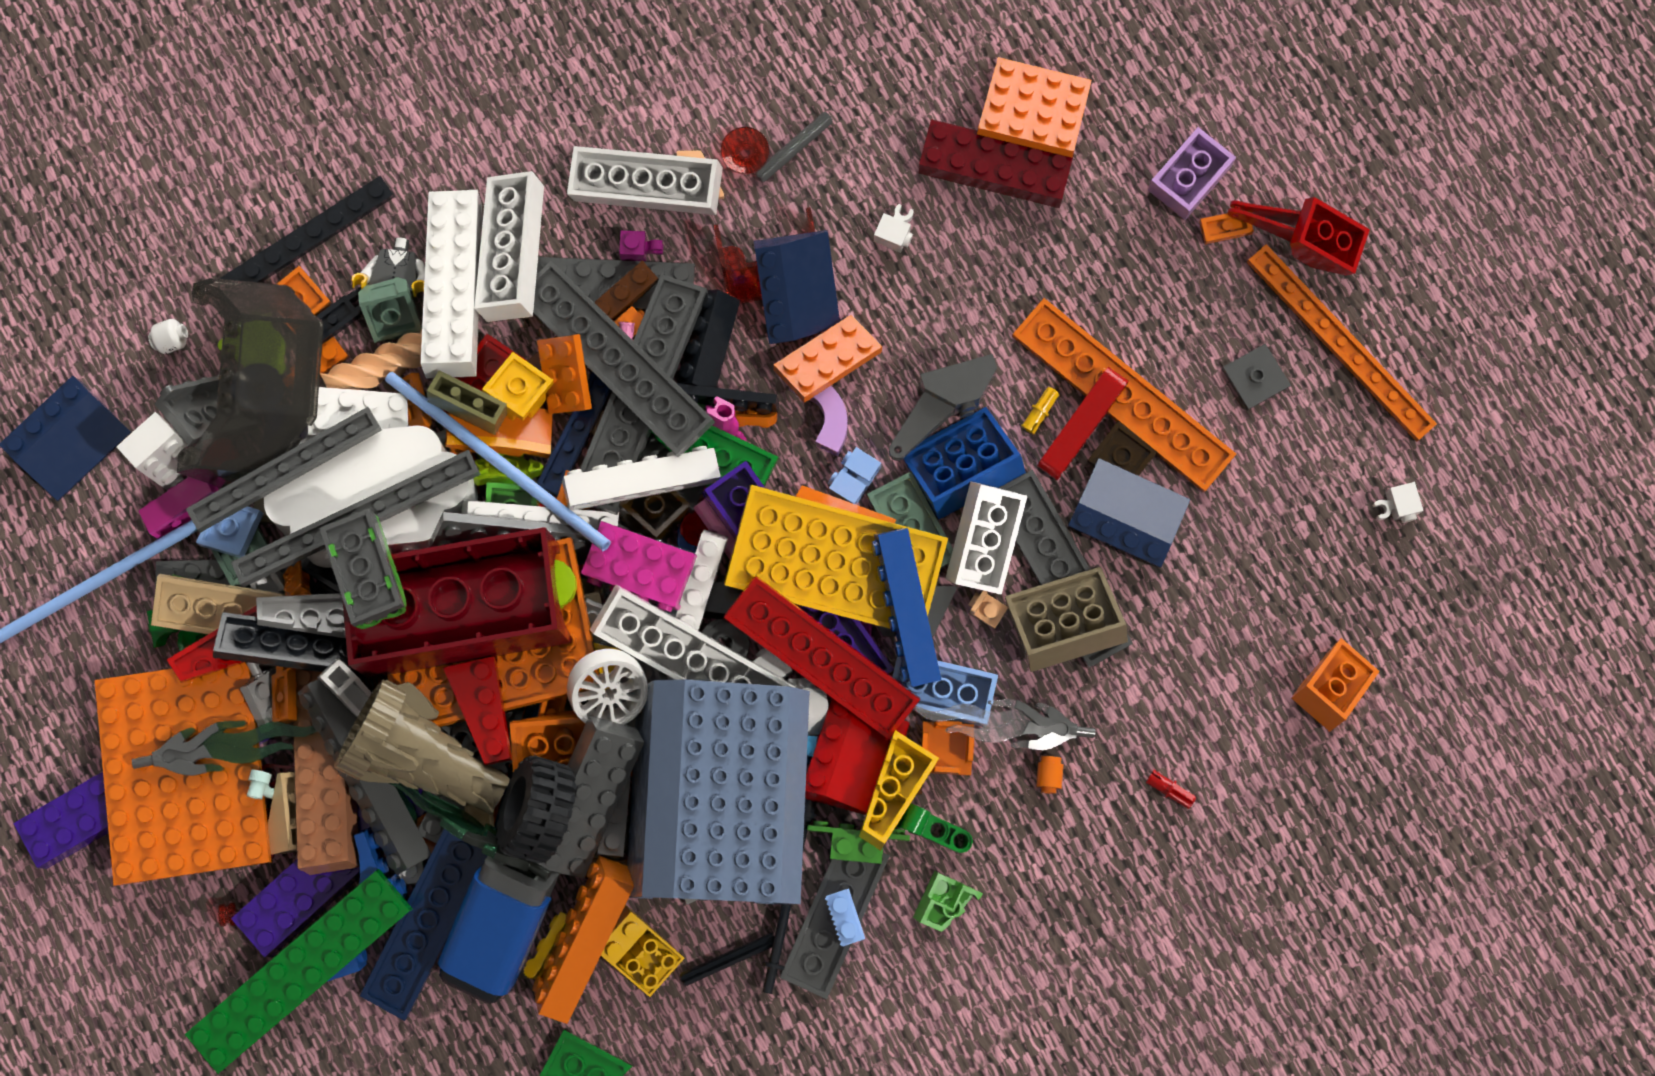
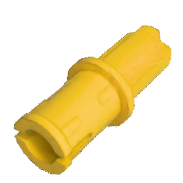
[1021,387,1059,435]

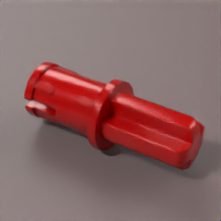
[1146,769,1196,809]

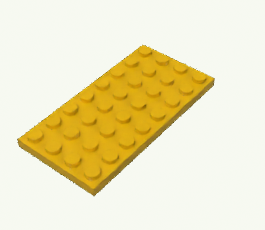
[724,485,948,629]

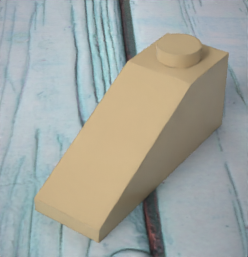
[268,772,297,855]

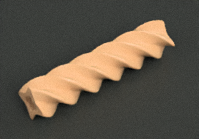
[320,329,422,390]

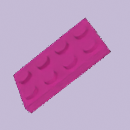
[581,521,697,613]

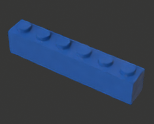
[871,528,941,687]

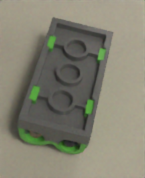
[319,508,406,629]

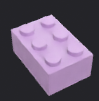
[1148,127,1236,220]

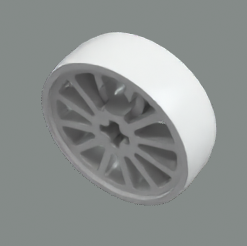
[567,649,648,725]

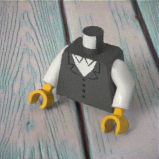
[352,238,425,297]

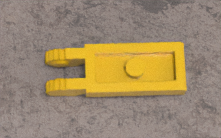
[523,912,567,979]

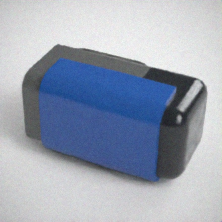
[438,853,560,1004]

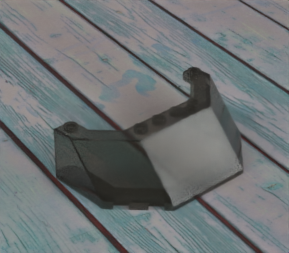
[177,278,323,488]

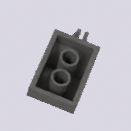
[889,354,997,461]

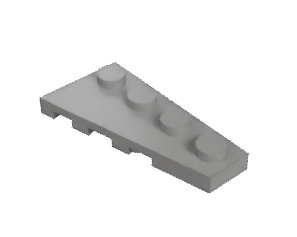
[256,593,346,638]

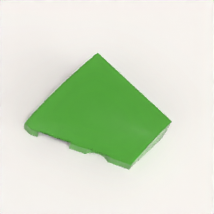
[913,871,983,932]

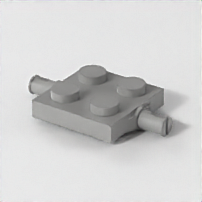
[240,662,292,741]

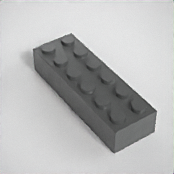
[538,715,645,879]

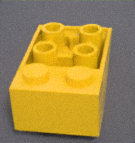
[601,905,685,997]

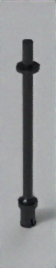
[762,797,816,994]

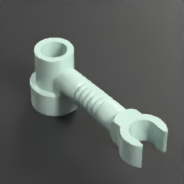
[246,770,274,800]

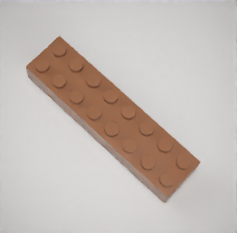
[293,669,360,875]

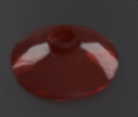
[721,127,769,174]

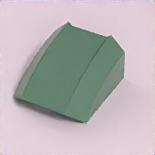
[358,277,422,343]

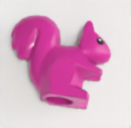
[705,397,746,441]

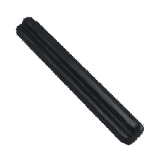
[680,933,774,986]

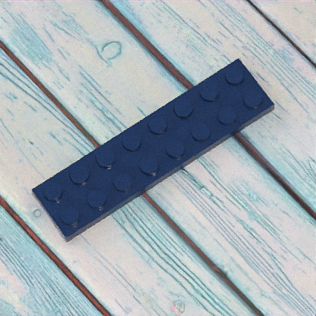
[360,816,491,1021]

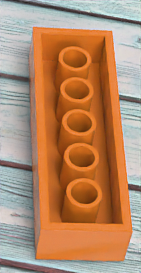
[532,855,634,1024]

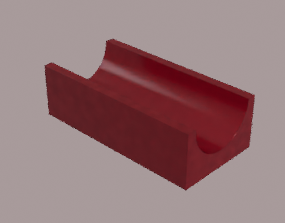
[342,527,571,678]

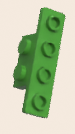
[807,821,910,864]

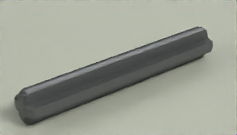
[755,112,833,182]

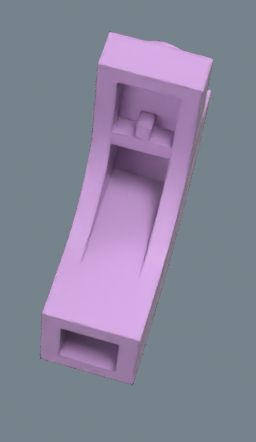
[789,386,847,457]

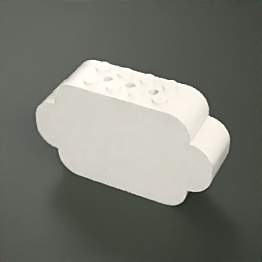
[264,426,478,569]

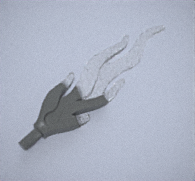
[914,699,1096,750]

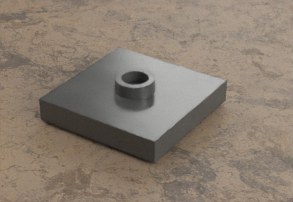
[1222,343,1291,411]

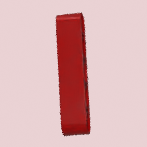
[1037,367,1129,480]

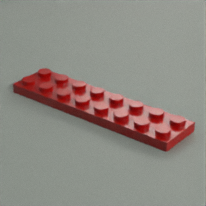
[724,575,920,740]

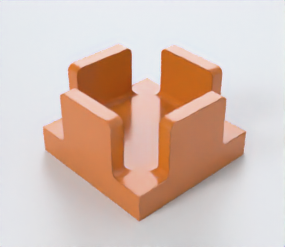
[921,720,974,776]

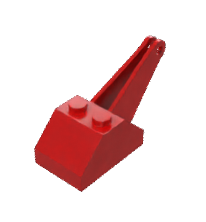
[1227,197,1370,276]

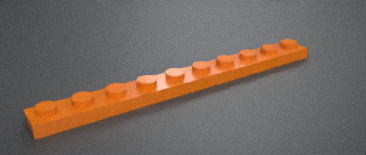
[1247,244,1437,442]

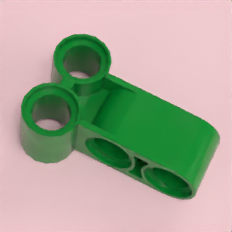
[896,803,973,853]

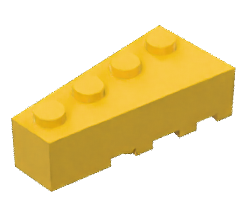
[859,730,939,851]

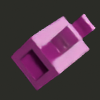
[619,230,664,261]

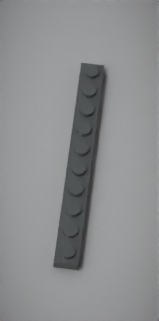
[231,450,481,587]

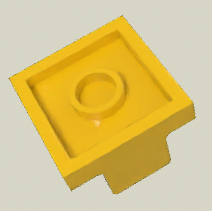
[482,352,553,421]

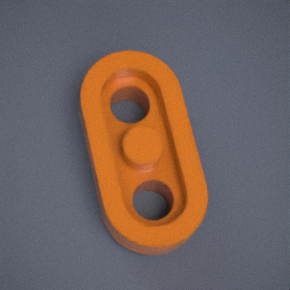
[735,409,777,428]

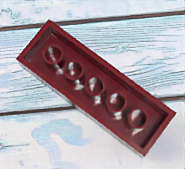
[918,119,1074,209]

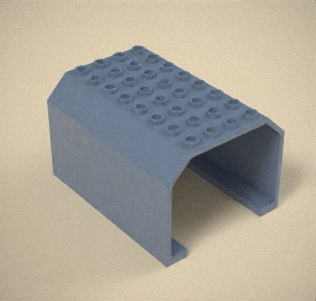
[627,679,810,904]

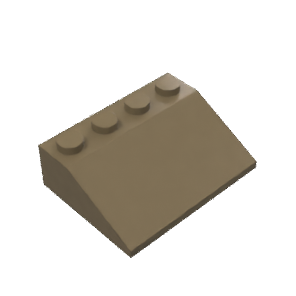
[1005,566,1128,672]

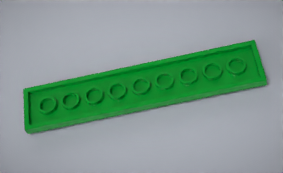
[184,869,413,1074]

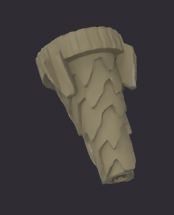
[334,680,510,815]

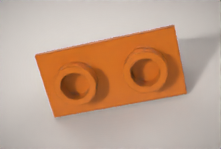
[283,560,311,596]

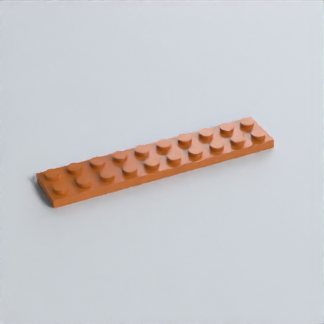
[1012,298,1236,493]

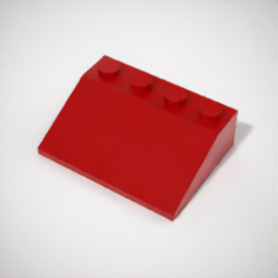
[805,698,910,815]

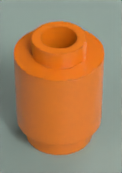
[1036,756,1064,794]

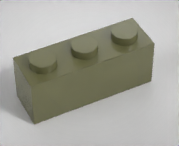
[427,370,507,435]

